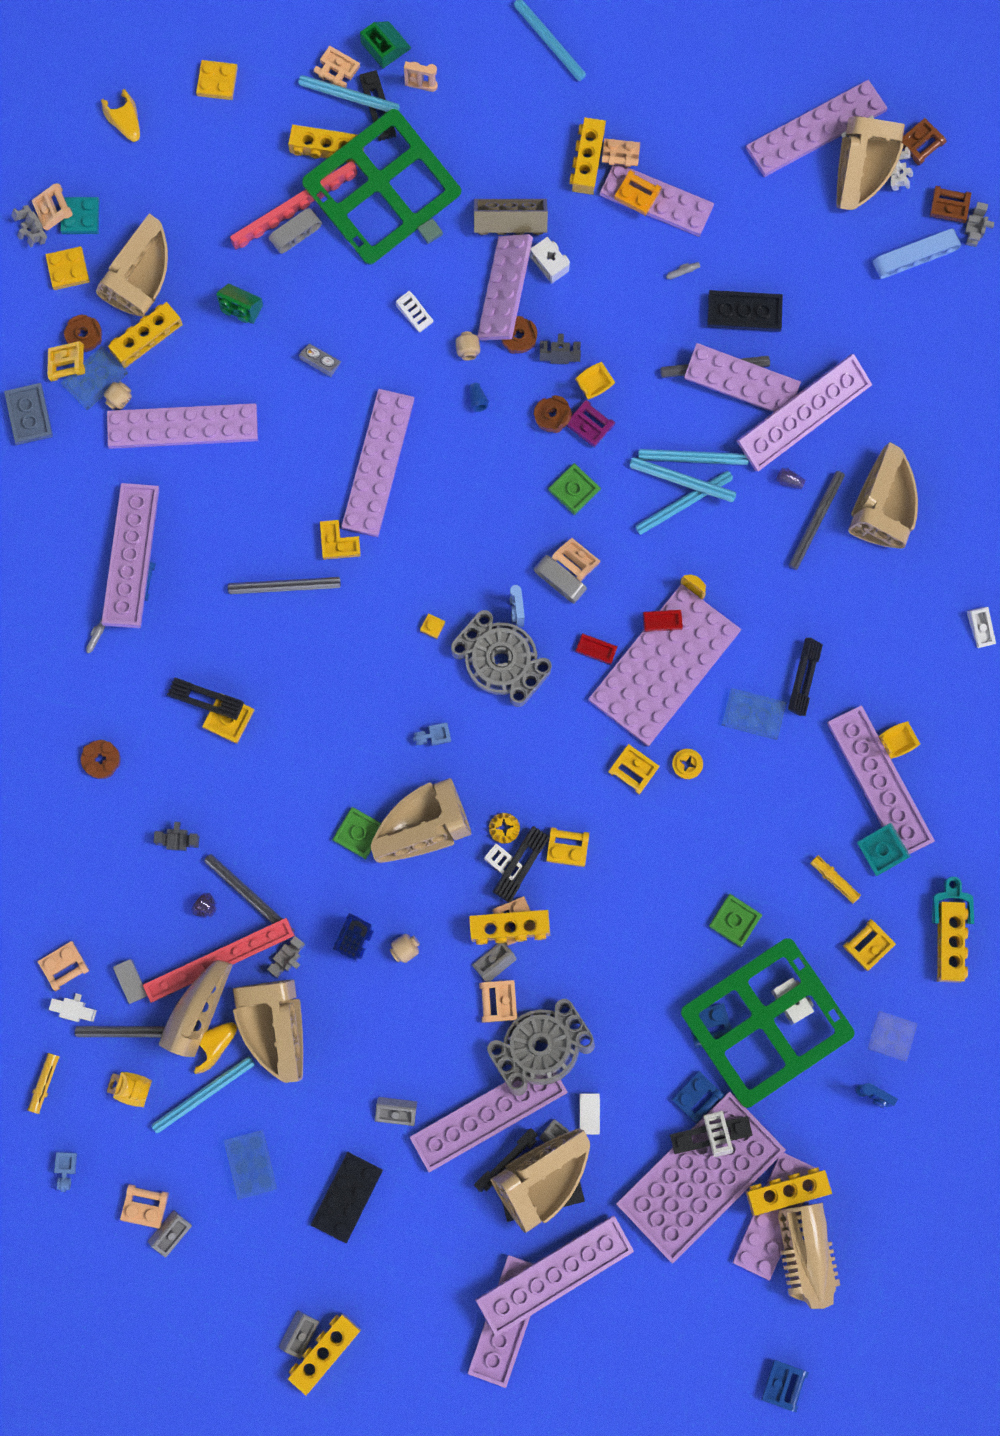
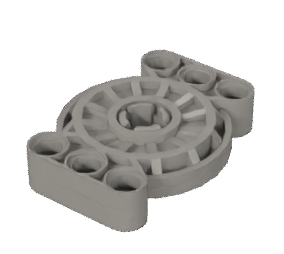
[451,610,552,707]
[487,999,595,1096]

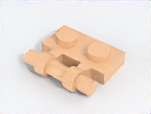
[313,46,360,88]
[602,138,640,167]

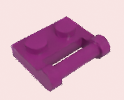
[566,400,616,448]

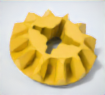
[672,749,703,780]
[489,812,520,844]

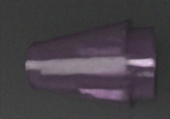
[776,468,806,490]

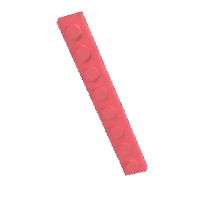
[230,160,357,250]
[143,918,295,1003]

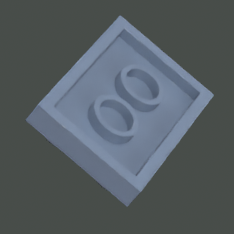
[4,383,53,445]

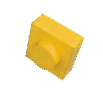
[420,613,445,639]

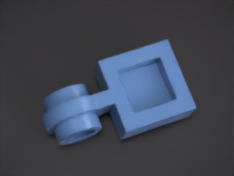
[413,723,451,746]
[54,1152,77,1192]

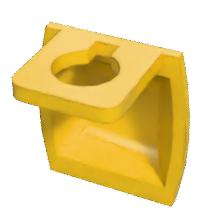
[575,362,615,400]
[680,574,706,600]
[879,721,920,759]
[107,1072,152,1107]

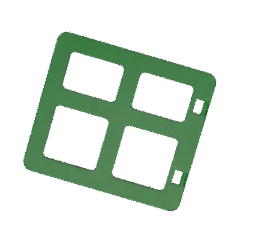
[302,109,461,265]
[681,938,855,1108]

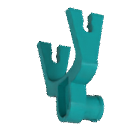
[932,877,974,924]

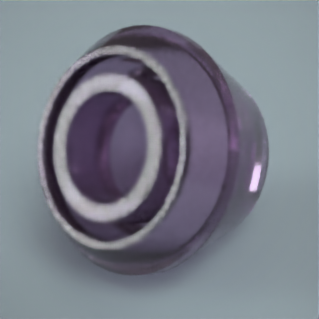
[192,893,217,918]

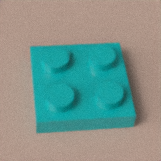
[61,197,100,234]
[857,823,911,876]

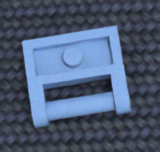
[510,585,525,628]

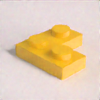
[320,520,361,560]

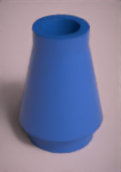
[469,383,489,412]

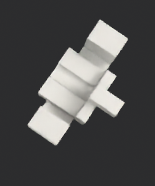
[890,147,913,191]
[49,993,97,1022]

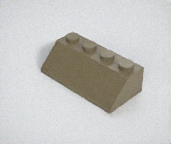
[474,199,548,235]

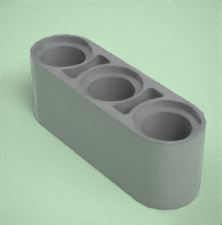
[269,208,322,254]
[533,555,587,604]

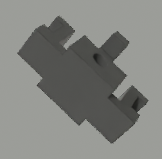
[540,334,581,364]
[154,822,200,851]

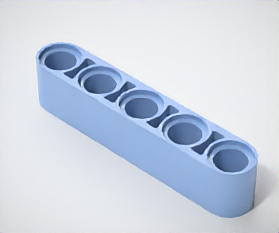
[873,229,961,279]

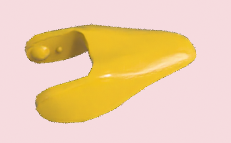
[101,89,140,142]
[193,1022,238,1074]

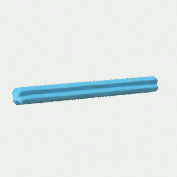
[514,0,586,81]
[298,75,400,112]
[638,449,749,465]
[630,457,736,502]
[635,471,733,535]
[151,1057,255,1133]

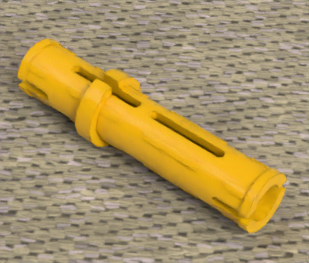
[810,855,861,904]
[27,1053,60,1114]

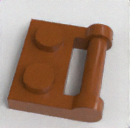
[901,118,947,165]
[930,185,971,223]

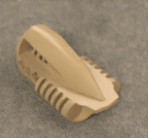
[778,1202,840,1309]

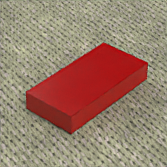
[643,610,683,632]
[575,633,618,665]

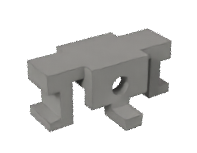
[964,202,995,247]
[11,205,47,247]
[267,936,305,978]

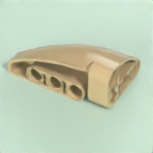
[836,116,905,210]
[159,960,233,1057]

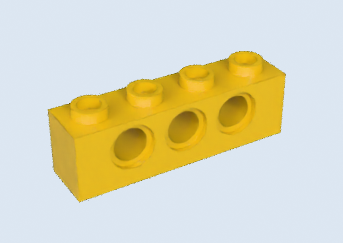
[569,117,606,195]
[288,124,364,164]
[108,302,183,369]
[937,902,968,983]
[469,910,551,945]
[746,1167,832,1216]
[288,1314,361,1396]

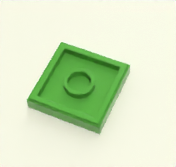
[548,463,601,515]
[332,807,381,860]
[708,894,762,948]

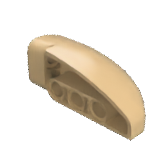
[96,213,168,317]
[848,442,918,549]
[371,778,472,863]
[233,979,303,1083]
[491,1129,590,1233]

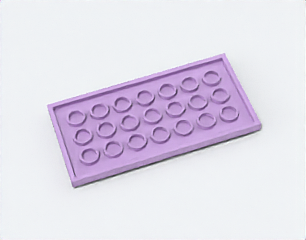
[588,584,742,747]
[616,1092,786,1264]

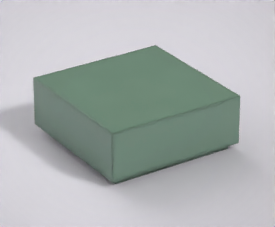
[418,218,443,244]

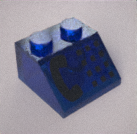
[333,913,374,962]

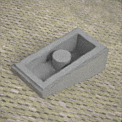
[113,959,147,1004]

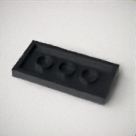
[707,290,783,332]
[311,1152,383,1244]

